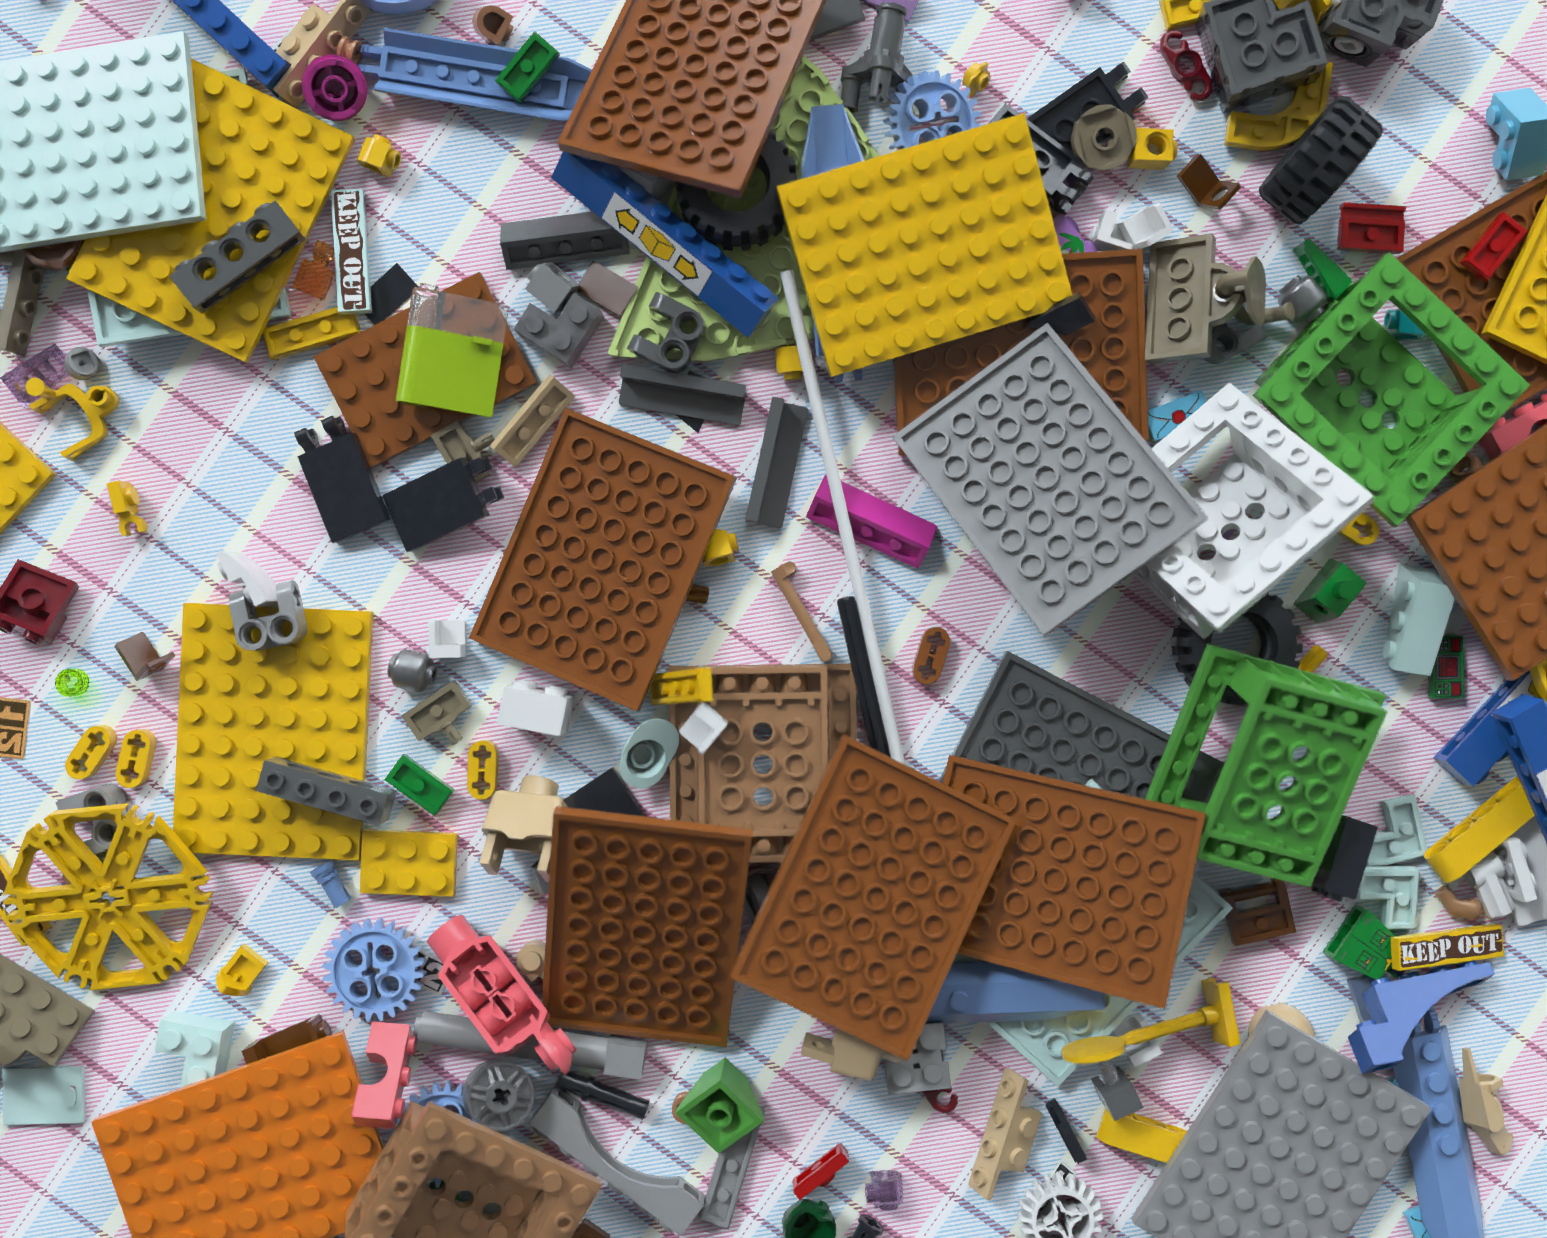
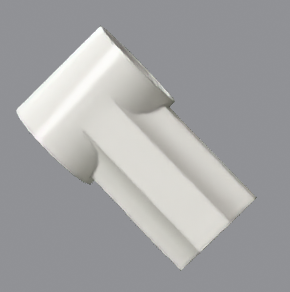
[1463,851,1516,918]

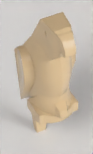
[1459,1047,1513,1156]

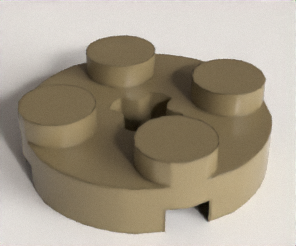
[1071,104,1137,171]

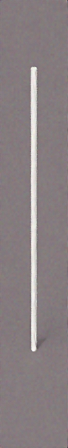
[780,270,906,765]

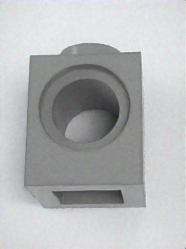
[525,262,582,313]

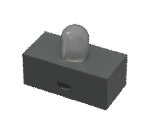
[1091,1060,1144,1121]

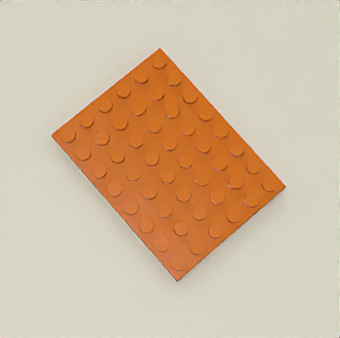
[91,1031,384,1238]

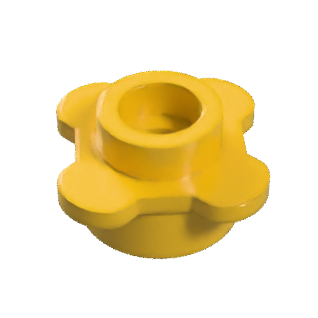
[962,62,991,97]

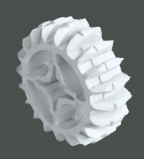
[1017,1171,1103,1238]

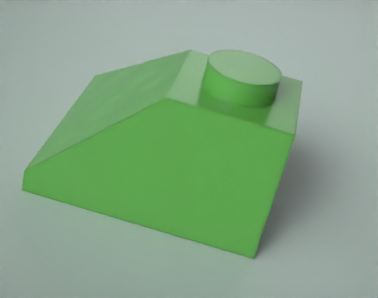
[675,1057,764,1154]

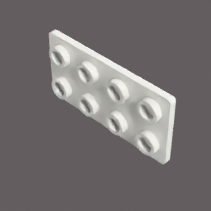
[1485,807,1547,926]

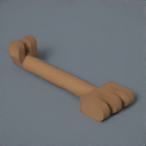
[771,561,832,662]

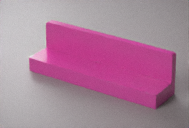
[805,475,937,569]

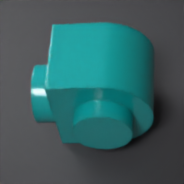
[1384,309,1425,340]

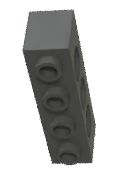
[169,200,306,314]
[256,757,397,825]

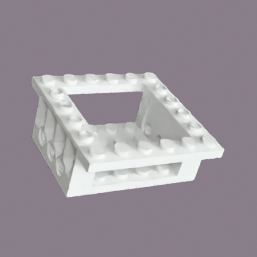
[1133,383,1373,639]

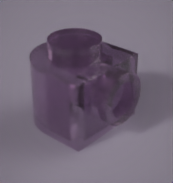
[865,1170,904,1211]

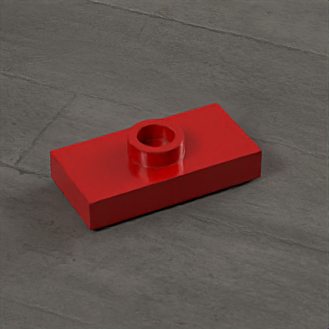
[1460,211,1528,283]
[792,1143,849,1200]

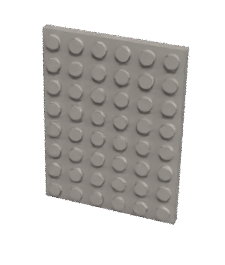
[892,323,1208,637]
[1131,1009,1432,1238]

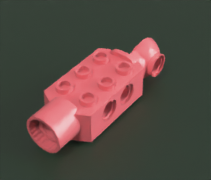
[427,915,577,1076]

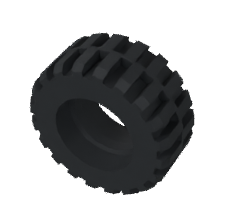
[1259,96,1383,224]
[675,130,797,251]
[1172,592,1303,706]

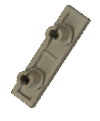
[0,249,44,356]

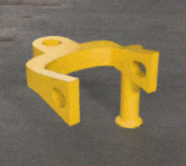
[25,378,120,461]

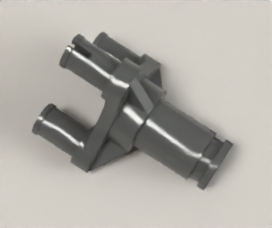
[840,2,913,113]

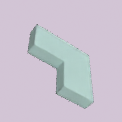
[1366,794,1427,867]
[1356,866,1420,930]

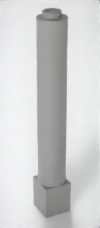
[413,1011,648,1080]

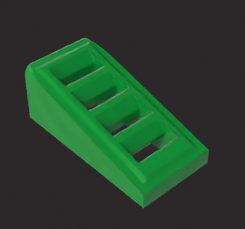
[1293,238,1353,304]

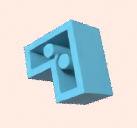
[1486,88,1547,181]

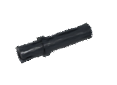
[555,1071,650,1120]

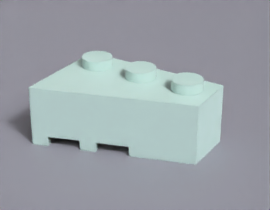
[1382,563,1455,676]

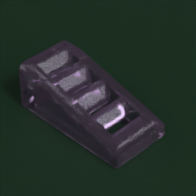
[0,344,69,408]

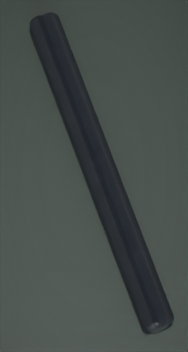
[837,596,891,758]

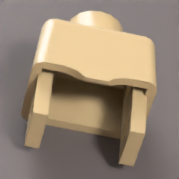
[479,775,568,882]
[801,1028,903,1081]

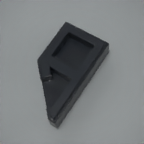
[1027,292,1095,335]
[1045,1098,1087,1164]

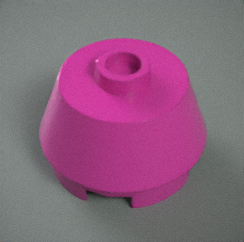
[302,55,368,121]

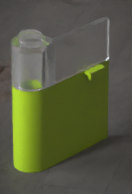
[395,283,509,418]

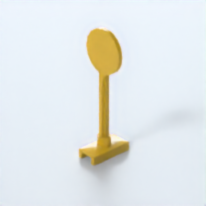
[1061,977,1241,1064]

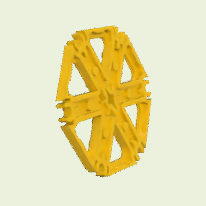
[3,803,213,990]

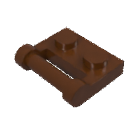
[1219,878,1296,946]

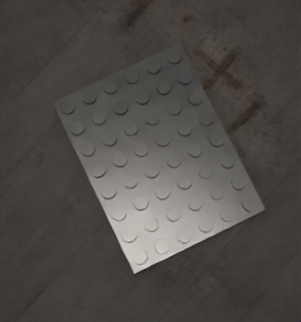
[939,651,1225,804]

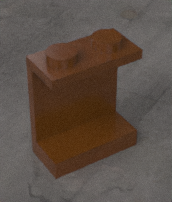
[241,1014,332,1064]

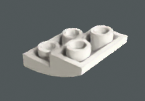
[216,551,278,607]

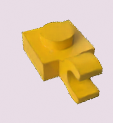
[106,480,148,537]

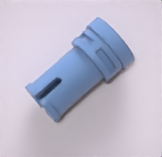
[310,859,352,909]

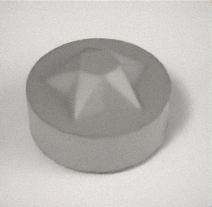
[64,347,100,380]

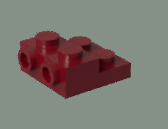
[0,559,80,646]

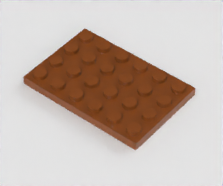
[313,271,538,469]

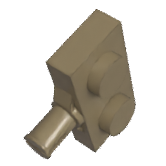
[431,420,495,483]
[401,680,473,745]

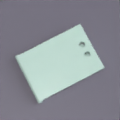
[2,1066,86,1126]

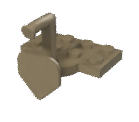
[1145,233,1295,365]
[0,953,95,1090]

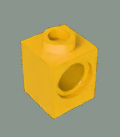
[1127,128,1178,170]

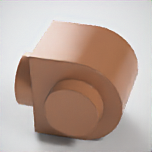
[472,5,514,45]

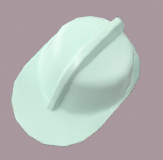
[619,718,679,789]

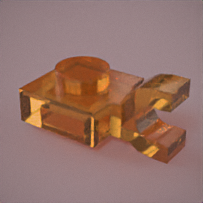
[292,240,336,301]

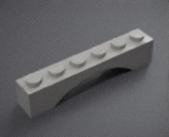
[529,1085,705,1236]

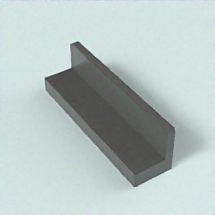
[500,212,630,270]
[619,364,747,426]
[745,396,808,529]

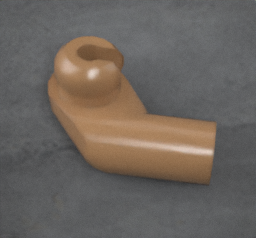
[1434,885,1483,920]

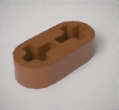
[912,627,950,685]

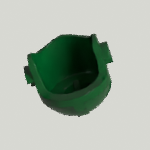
[782,1199,836,1238]

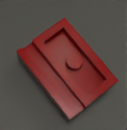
[1337,202,1406,254]

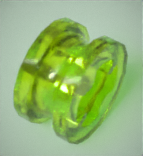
[55,668,90,697]

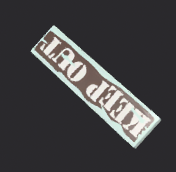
[331,188,372,315]

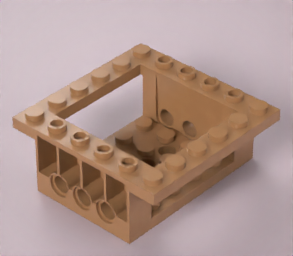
[668,664,857,863]
[345,1101,602,1238]

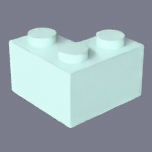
[154,1010,235,1088]

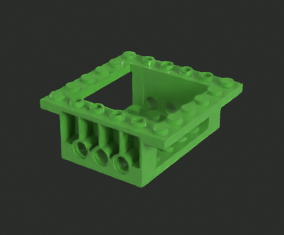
[1252,252,1530,527]
[1145,644,1388,887]

